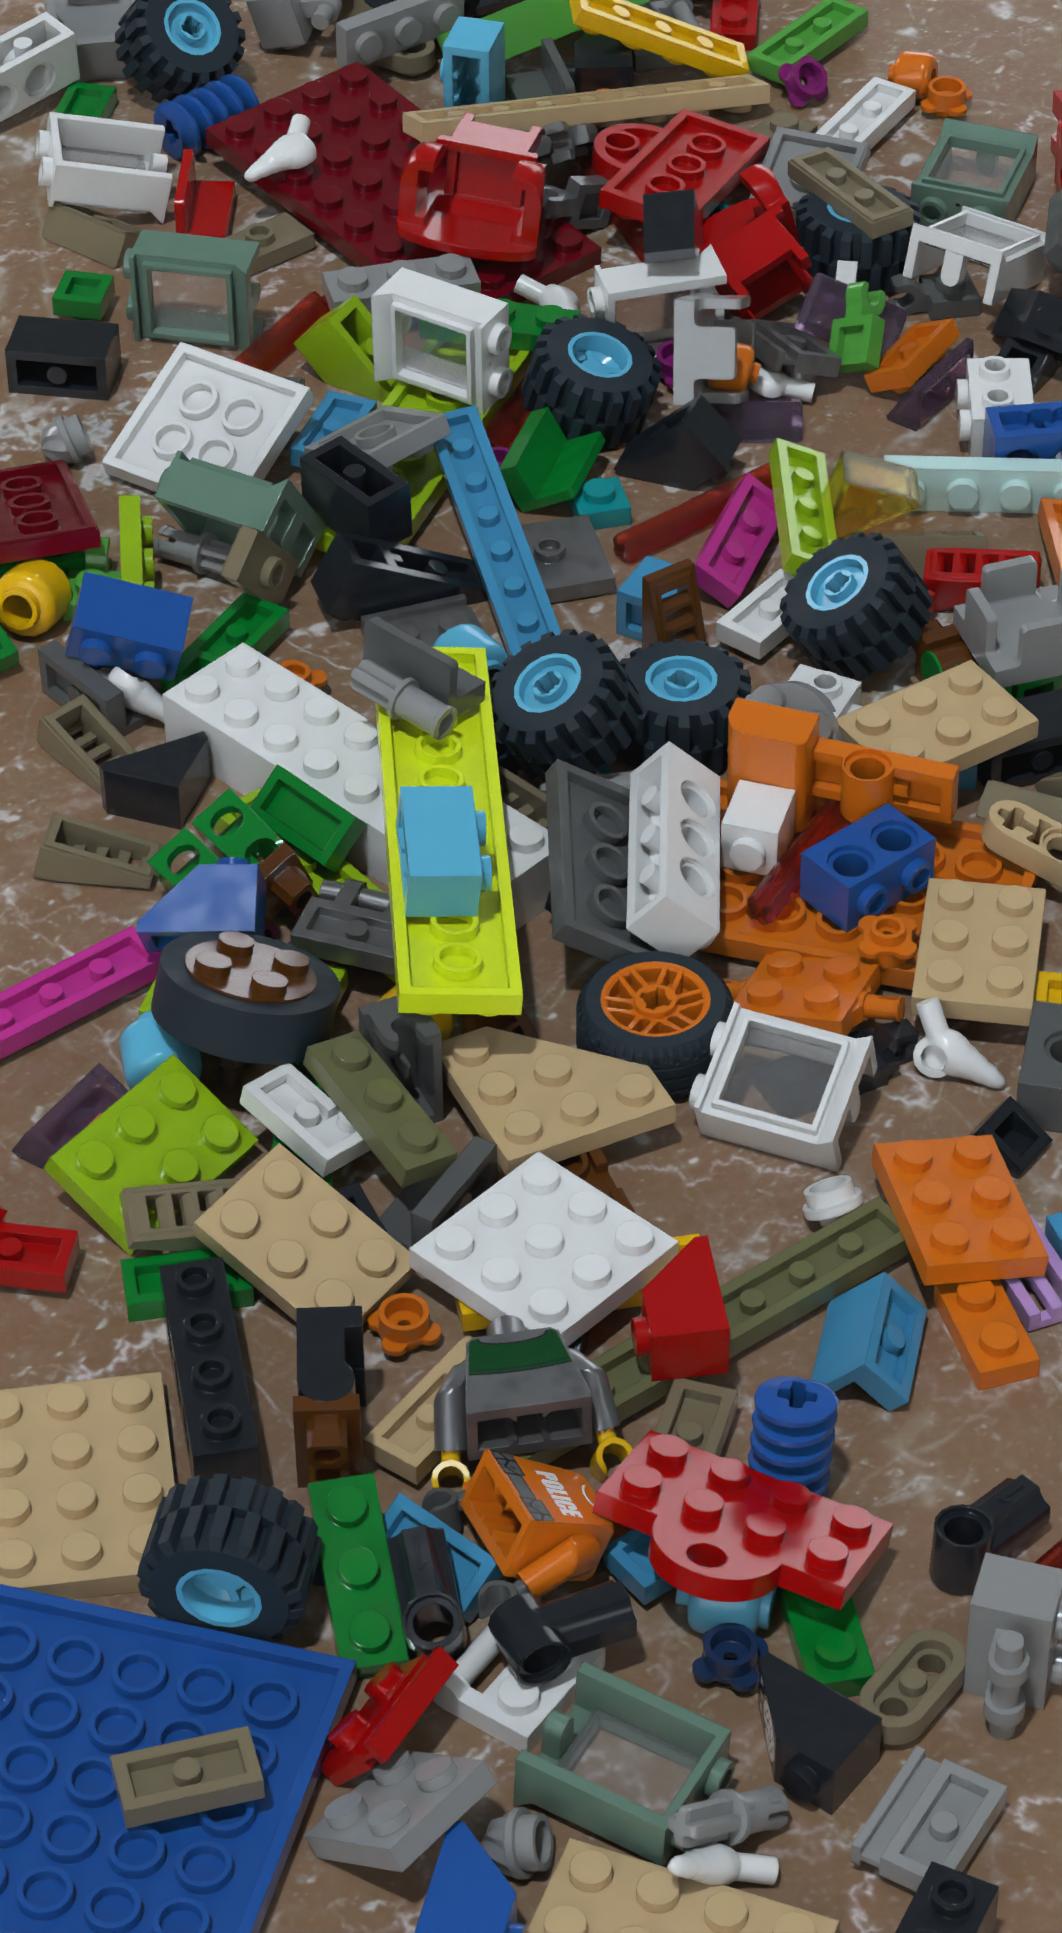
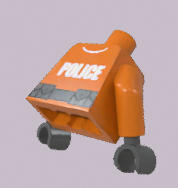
[422,1449,631,1619]

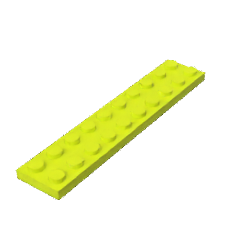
[375,647,523,1017]

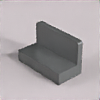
[505,37,575,135]
[362,616,486,717]
[38,640,155,737]
[379,1136,498,1251]

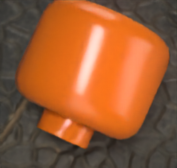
[888,51,938,100]
[706,342,761,391]

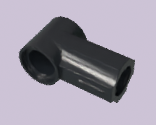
[929,1474,1051,1595]
[387,1525,468,1661]
[488,1580,637,1687]

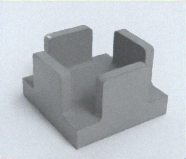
[44,0,135,82]
[673,292,756,405]
[953,555,1062,688]

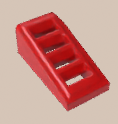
[923,548,1042,611]

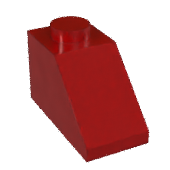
[631,1235,730,1382]

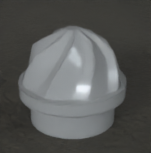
[41,413,94,464]
[482,1807,554,1880]

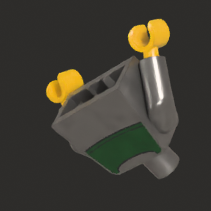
[431,1315,633,1490]

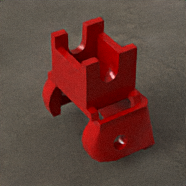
[396,113,547,262]
[677,163,820,319]

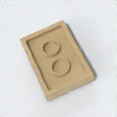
[836,660,1039,772]
[910,878,1046,1026]
[192,1143,417,1324]

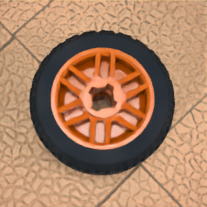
[576,951,734,1101]

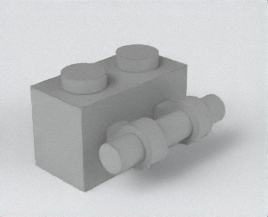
[246,0,342,50]
[963,1553,1062,1740]

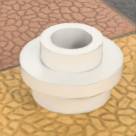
[802,1175,865,1227]

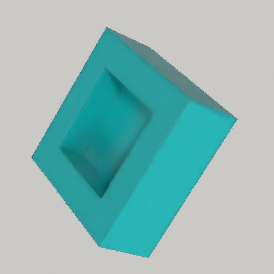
[567,477,631,530]

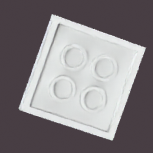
[101,342,315,492]
[409,1151,679,1347]

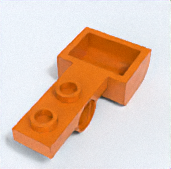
[727,697,959,833]

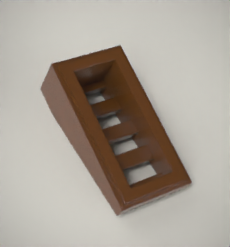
[642,558,706,648]

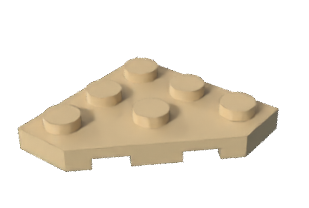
[442,1026,676,1175]

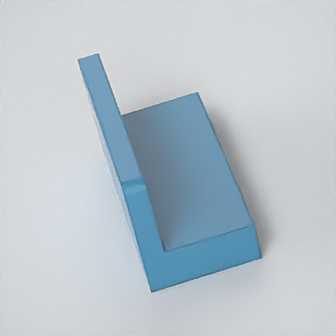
[811,1271,927,1412]

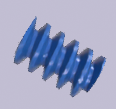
[154,74,260,161]
[748,1376,840,1498]

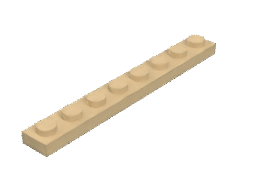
[403,74,770,144]

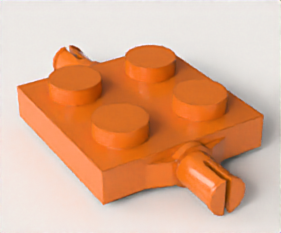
[724,950,905,1036]

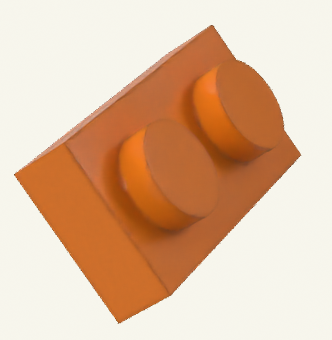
[863,318,961,394]
[933,1280,1040,1391]

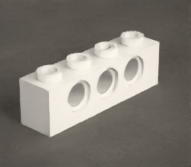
[0,12,80,122]
[626,741,721,957]

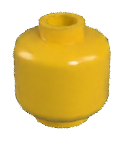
[0,558,72,637]

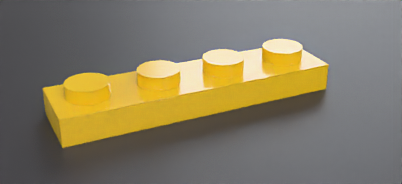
[569,0,750,78]

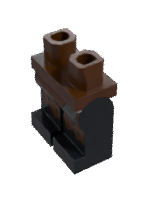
[293,1306,366,1488]

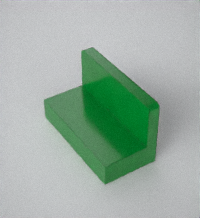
[500,407,606,513]

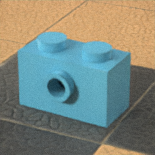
[440,16,506,108]
[396,786,492,917]

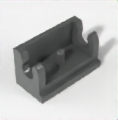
[358,996,444,1123]

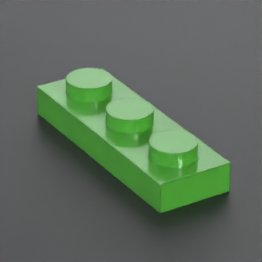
[748,0,869,85]

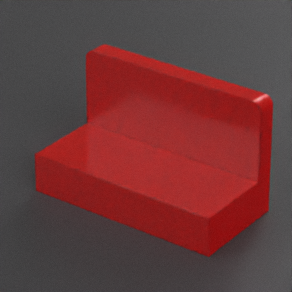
[174,149,236,238]

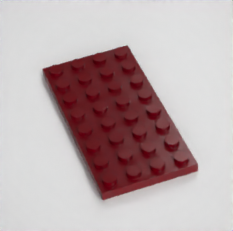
[206,61,602,303]

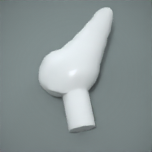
[244,114,317,182]
[514,274,579,310]
[748,361,816,403]
[96,667,164,723]
[913,997,1006,1089]
[667,1842,779,1885]

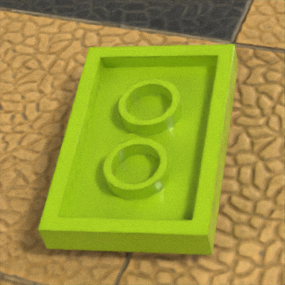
[43,1054,259,1256]

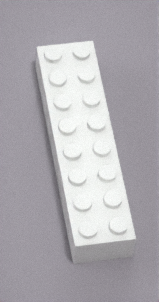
[162,643,550,930]

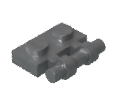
[290,878,395,975]

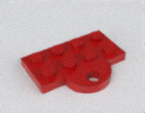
[592,108,770,222]
[592,1430,894,1610]

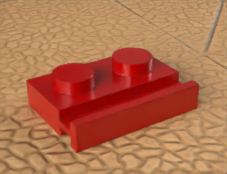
[321,1646,459,1787]

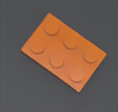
[871,1135,1049,1286]

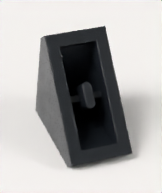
[643,189,705,264]
[99,731,211,830]

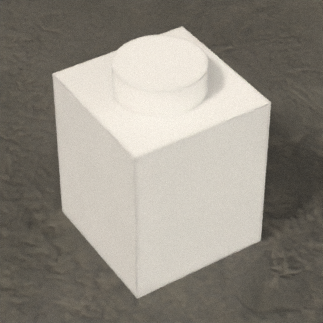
[720,780,796,878]

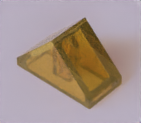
[829,450,921,539]

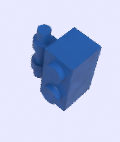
[65,571,193,682]

